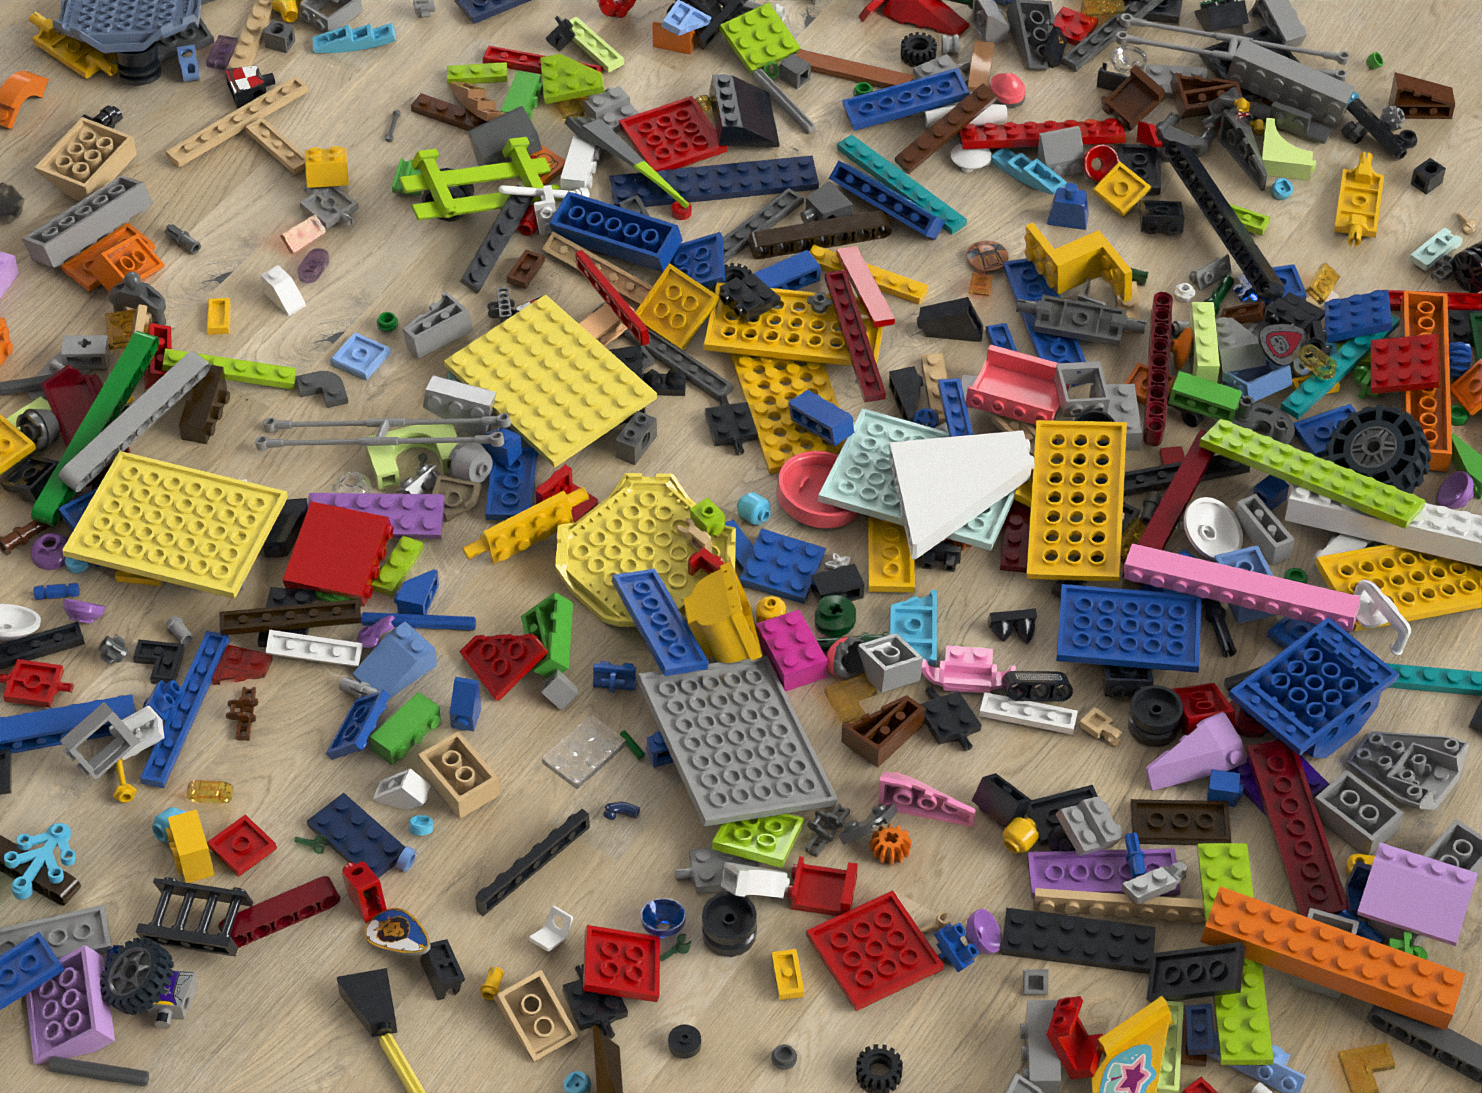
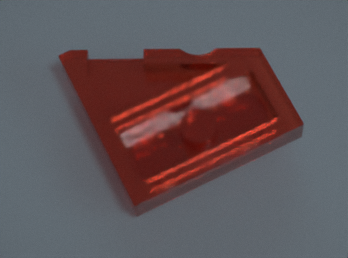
[212,645,273,685]

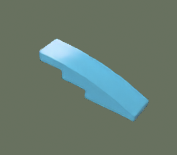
[312,23,396,53]
[991,148,1067,195]

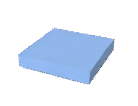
[330,332,391,380]

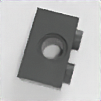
[615,411,657,465]

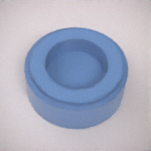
[396,846,417,872]

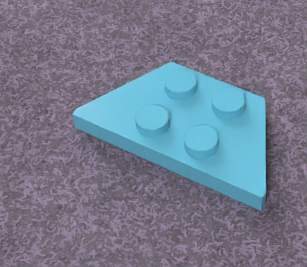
[890,590,937,666]

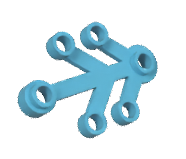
[4,823,76,900]

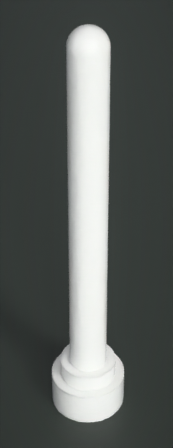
[499,185,589,199]

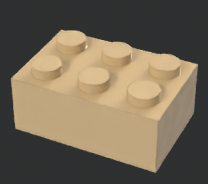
[418,731,500,819]

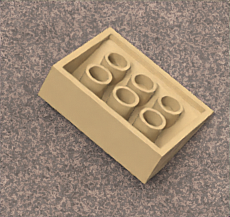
[34,117,137,202]

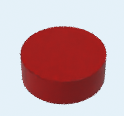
[671,201,692,220]

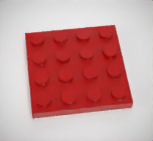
[619,96,728,172]
[806,890,944,1011]

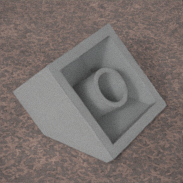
[972,0,1011,44]
[1037,126,1085,177]
[857,633,923,693]

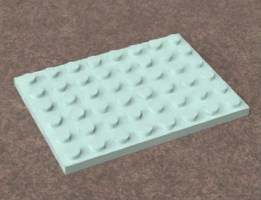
[818,408,1032,551]

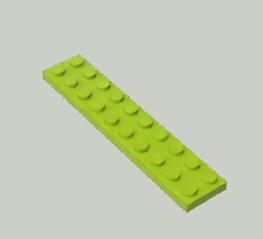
[1199,419,1426,529]
[1197,843,1274,1065]

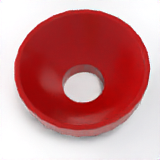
[1082,145,1119,182]

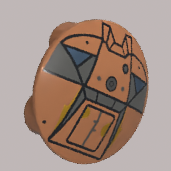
[966,240,1009,274]

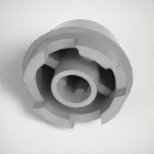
[448,443,493,483]

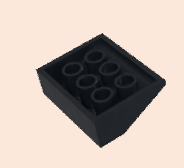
[709,74,780,147]

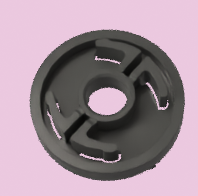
[1232,396,1295,445]

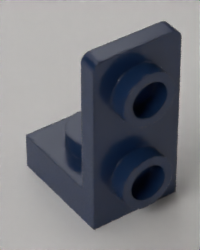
[1345,861,1372,919]

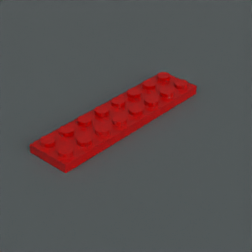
[958,118,1126,149]

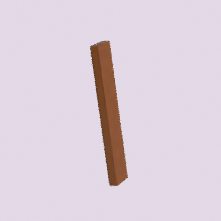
[797,49,913,88]

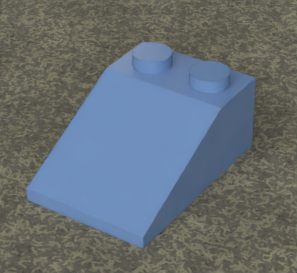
[1214,545,1276,624]
[353,621,437,700]

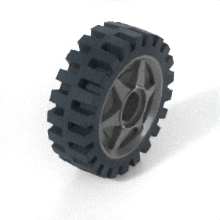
[100,937,174,1015]

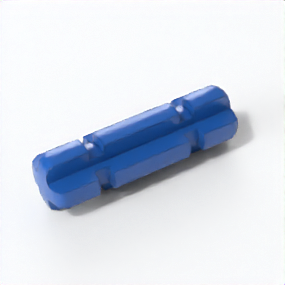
[33,583,80,600]

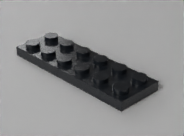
[1001,907,1156,974]

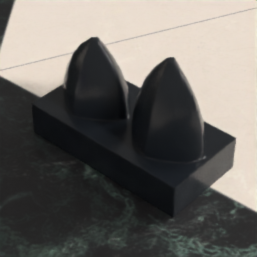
[644,366,686,396]
[987,608,1037,644]

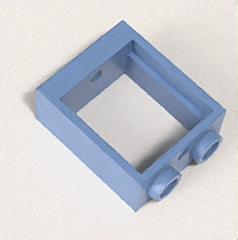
[1221,356,1292,402]

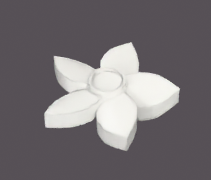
[825,553,851,569]

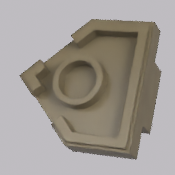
[432,475,482,522]

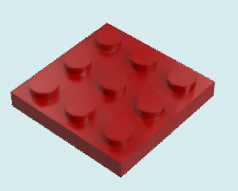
[1371,334,1439,394]
[583,925,660,1002]

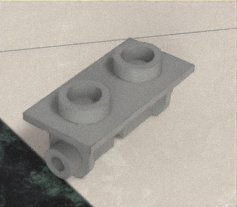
[1189,254,1232,291]
[395,463,440,494]

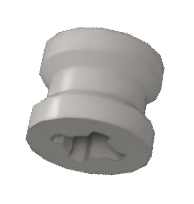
[941,35,959,55]

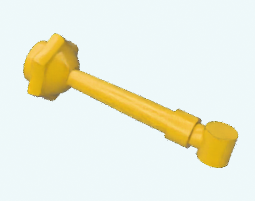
[113,758,137,803]

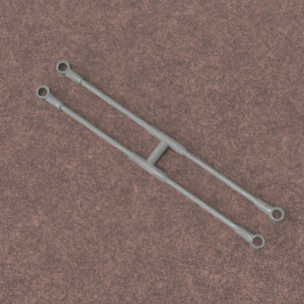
[1116,13,1350,82]
[255,413,511,451]

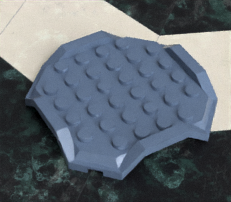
[52,0,201,53]

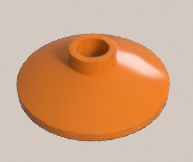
[1170,327,1193,370]

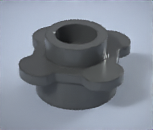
[807,291,833,313]

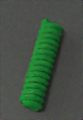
[619,730,645,760]

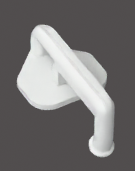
[1353,580,1411,655]

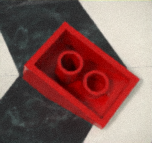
[1172,683,1236,736]

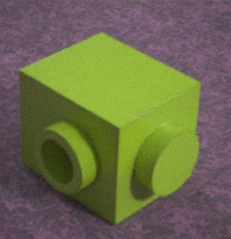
[690,497,725,537]

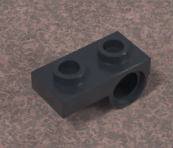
[1304,321,1330,368]

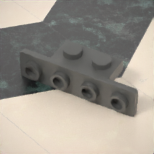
[1251,101,1332,144]

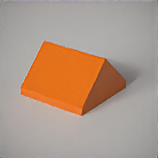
[652,22,698,55]

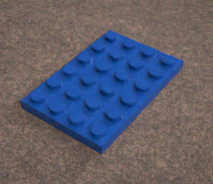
[1056,584,1201,673]

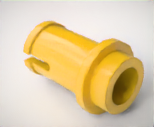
[480,967,504,1000]

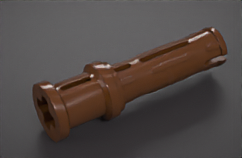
[0,517,63,556]

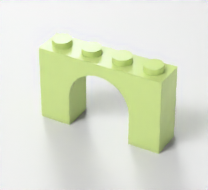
[1188,302,1220,383]
[365,418,459,490]

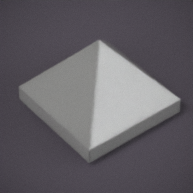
[1023,969,1049,995]

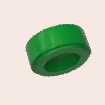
[1451,405,1469,426]
[1284,568,1308,584]

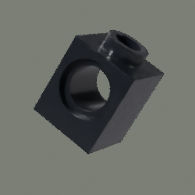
[1411,158,1446,195]

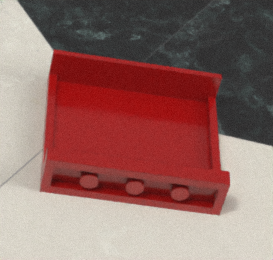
[283,501,394,607]

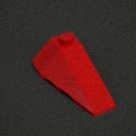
[883,0,970,37]

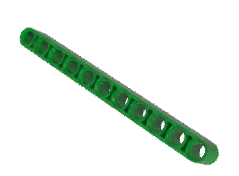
[31,331,159,526]

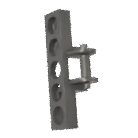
[1431,247,1468,284]
[487,287,515,322]
[805,803,850,857]

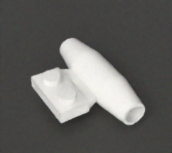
[924,91,1007,128]

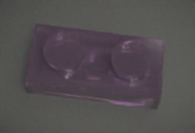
[206,35,238,70]

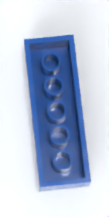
[549,191,683,272]

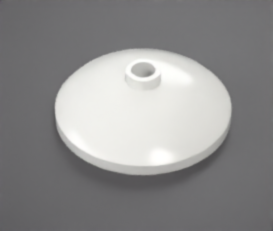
[1184,497,1243,561]
[0,604,41,642]

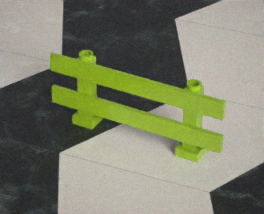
[399,137,563,221]

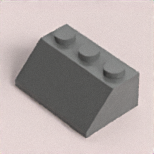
[468,106,542,166]

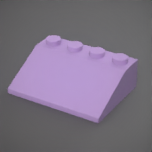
[1357,843,1478,946]
[26,945,115,1065]

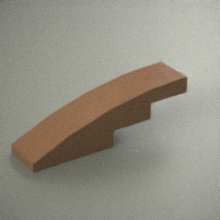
[968,41,995,91]
[449,82,505,121]

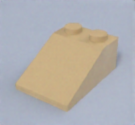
[493,970,578,1062]

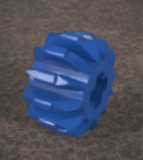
[1449,342,1471,379]

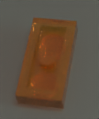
[280,214,326,254]

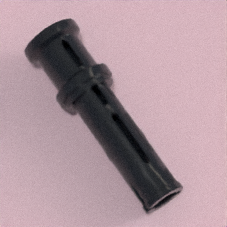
[1201,598,1237,657]

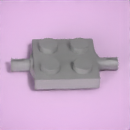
[913,54,971,86]
[300,185,359,229]
[675,847,759,894]

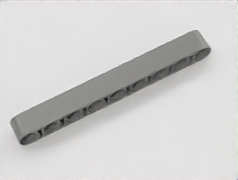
[58,351,211,492]

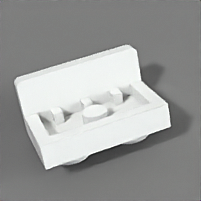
[109,706,164,760]

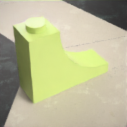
[1261,118,1316,180]

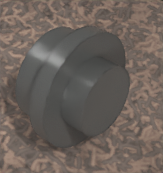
[771,1044,797,1070]

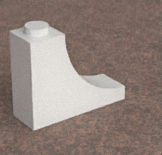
[721,862,790,898]

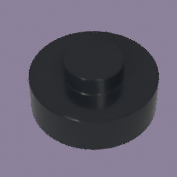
[1047,824,1076,852]
[668,1024,701,1059]

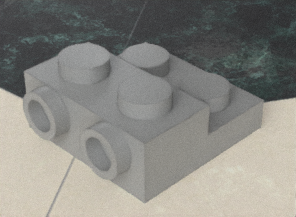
[585,86,639,132]
[1056,796,1123,856]

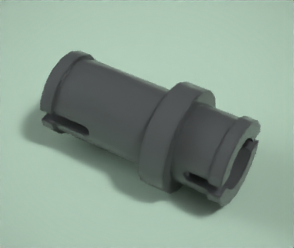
[1139,491,1162,526]

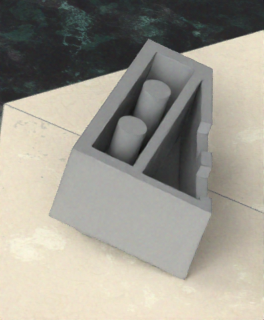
[1249,0,1307,47]
[403,291,473,359]
[423,375,496,437]
[1020,1000,1061,1093]

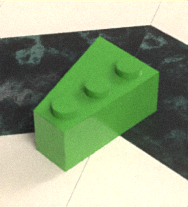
[521,592,573,678]

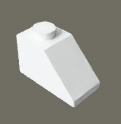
[261,265,306,316]
[372,769,431,810]

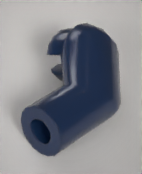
[603,801,640,820]

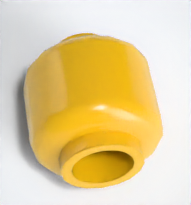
[756,596,786,623]
[1002,817,1039,854]

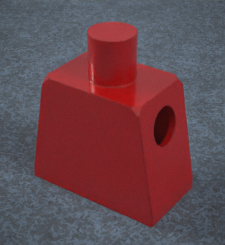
[342,862,387,923]

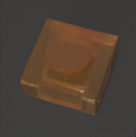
[969,273,993,296]

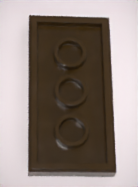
[1130,799,1231,845]

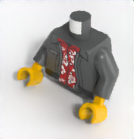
[1201,87,1265,135]

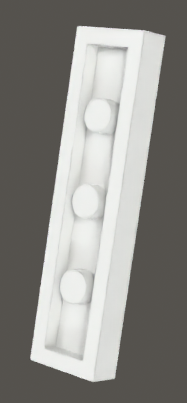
[265,630,363,668]
[979,692,1078,735]

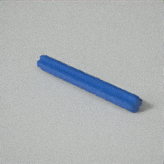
[361,612,476,630]

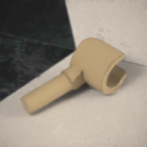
[1457,211,1477,235]
[920,911,951,934]

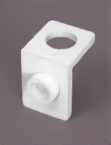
[529,906,573,951]

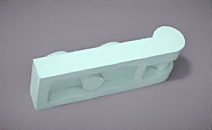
[1409,228,1463,271]

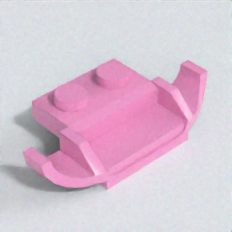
[922,646,1016,693]

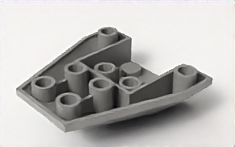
[1348,731,1469,810]

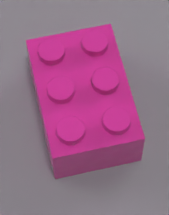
[756,610,828,692]

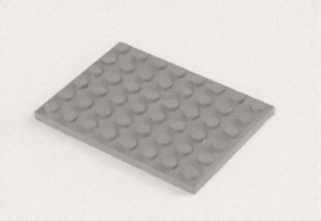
[637,656,838,827]

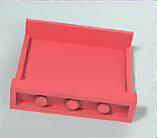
[966,345,1071,425]

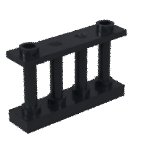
[667,0,748,50]
[136,877,253,957]

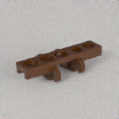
[226,687,258,741]

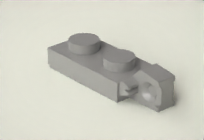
[1122,861,1188,905]

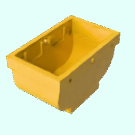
[683,562,762,663]

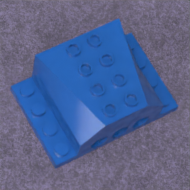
[1229,617,1399,759]

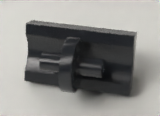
[919,539,961,572]

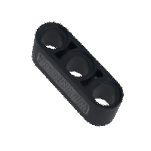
[1002,671,1073,702]

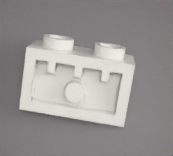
[534,185,556,235]

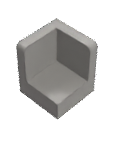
[541,669,578,710]

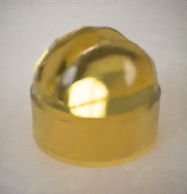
[695,95,711,112]

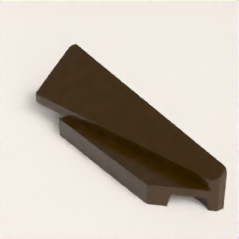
[592,1025,623,1093]

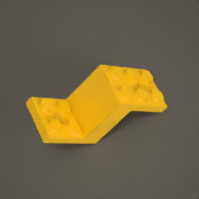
[1024,222,1132,303]

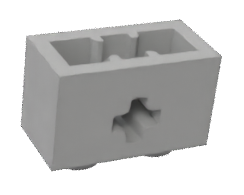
[61,335,110,369]

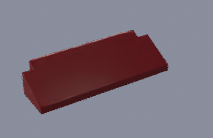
[41,364,130,487]

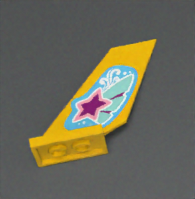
[1091,996,1173,1093]

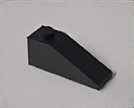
[889,366,923,423]

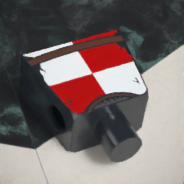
[225,65,276,109]

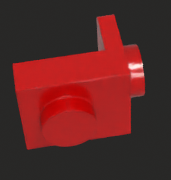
[688,547,724,576]

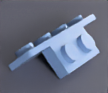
[1207,1031,1306,1093]

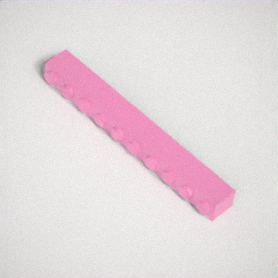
[1124,544,1360,632]

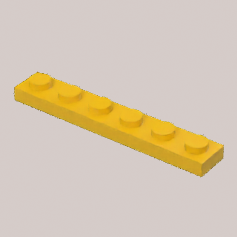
[809,245,928,304]

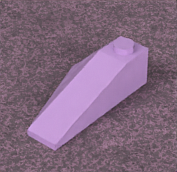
[1145,712,1247,791]

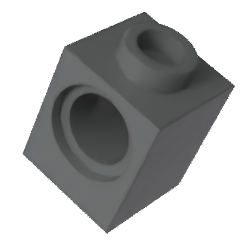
[262,20,295,53]

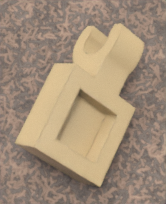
[677,518,712,553]
[1079,707,1122,747]

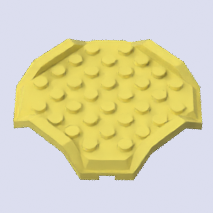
[555,473,736,627]

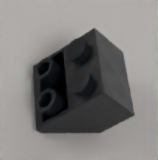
[1195,0,1249,32]

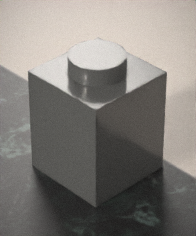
[779,54,811,89]

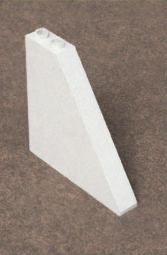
[889,430,1035,559]

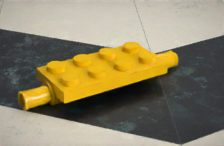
[29,12,118,79]
[1334,152,1384,246]
[462,486,589,565]

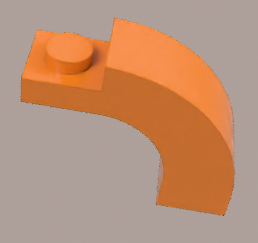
[0,70,49,129]

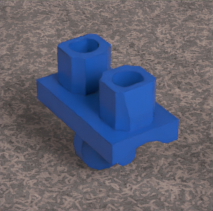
[593,661,636,693]
[143,680,182,722]
[934,923,979,972]

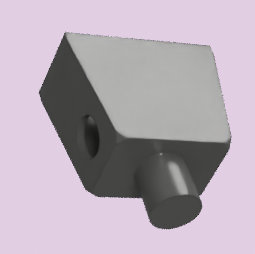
[800,181,853,223]

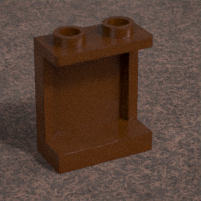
[1101,65,1165,131]

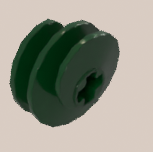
[814,595,856,637]

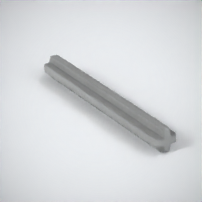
[753,69,815,134]

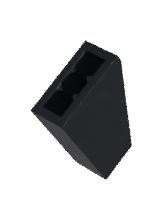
[917,297,984,342]
[263,498,308,558]
[337,968,398,1037]

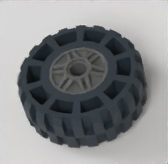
[1325,405,1431,494]

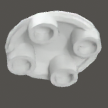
[951,143,991,173]

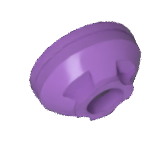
[1437,471,1474,509]
[31,533,68,570]
[62,599,105,623]
[965,909,1002,954]

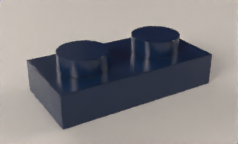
[1186,1004,1215,1055]

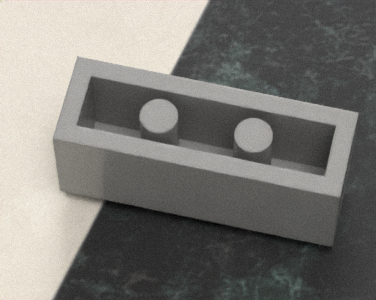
[1235,494,1294,565]

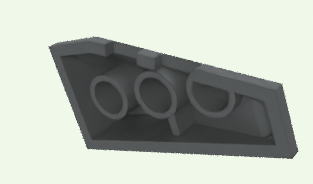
[1006,0,1055,71]
[1218,109,1267,191]

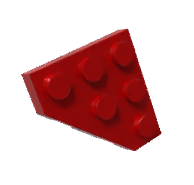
[459,634,548,701]

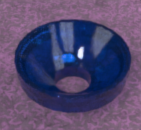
[640,898,686,938]

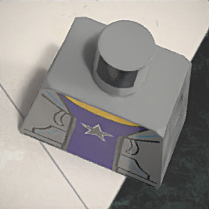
[147,970,198,1029]

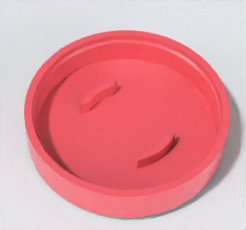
[776,451,861,528]

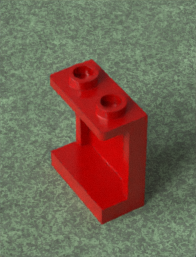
[787,856,858,916]
[1046,996,1103,1080]

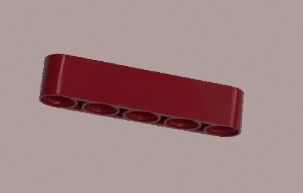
[218,876,341,948]

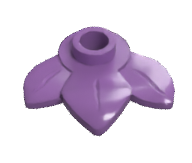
[357,615,395,648]

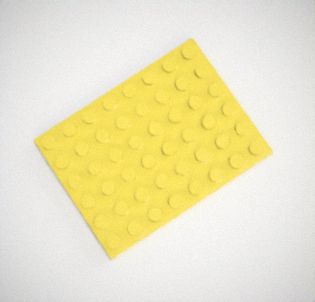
[444,295,657,468]
[62,451,288,599]

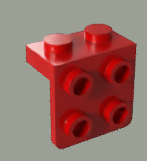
[535,464,598,522]

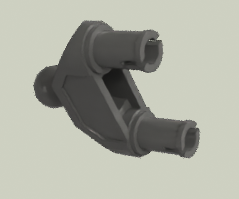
[1155,112,1216,163]
[107,272,166,325]

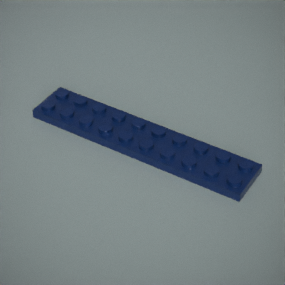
[609,155,819,207]

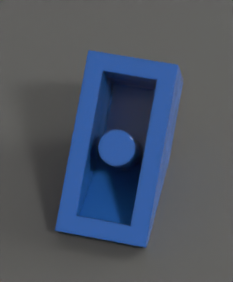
[481,428,522,467]
[394,569,439,615]
[449,677,481,732]

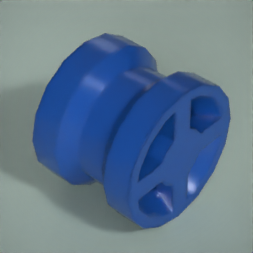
[914,408,939,428]

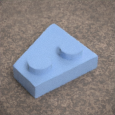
[661,0,712,36]

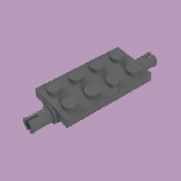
[1016,295,1147,346]

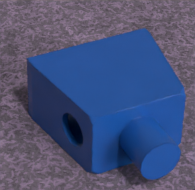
[1047,183,1089,230]

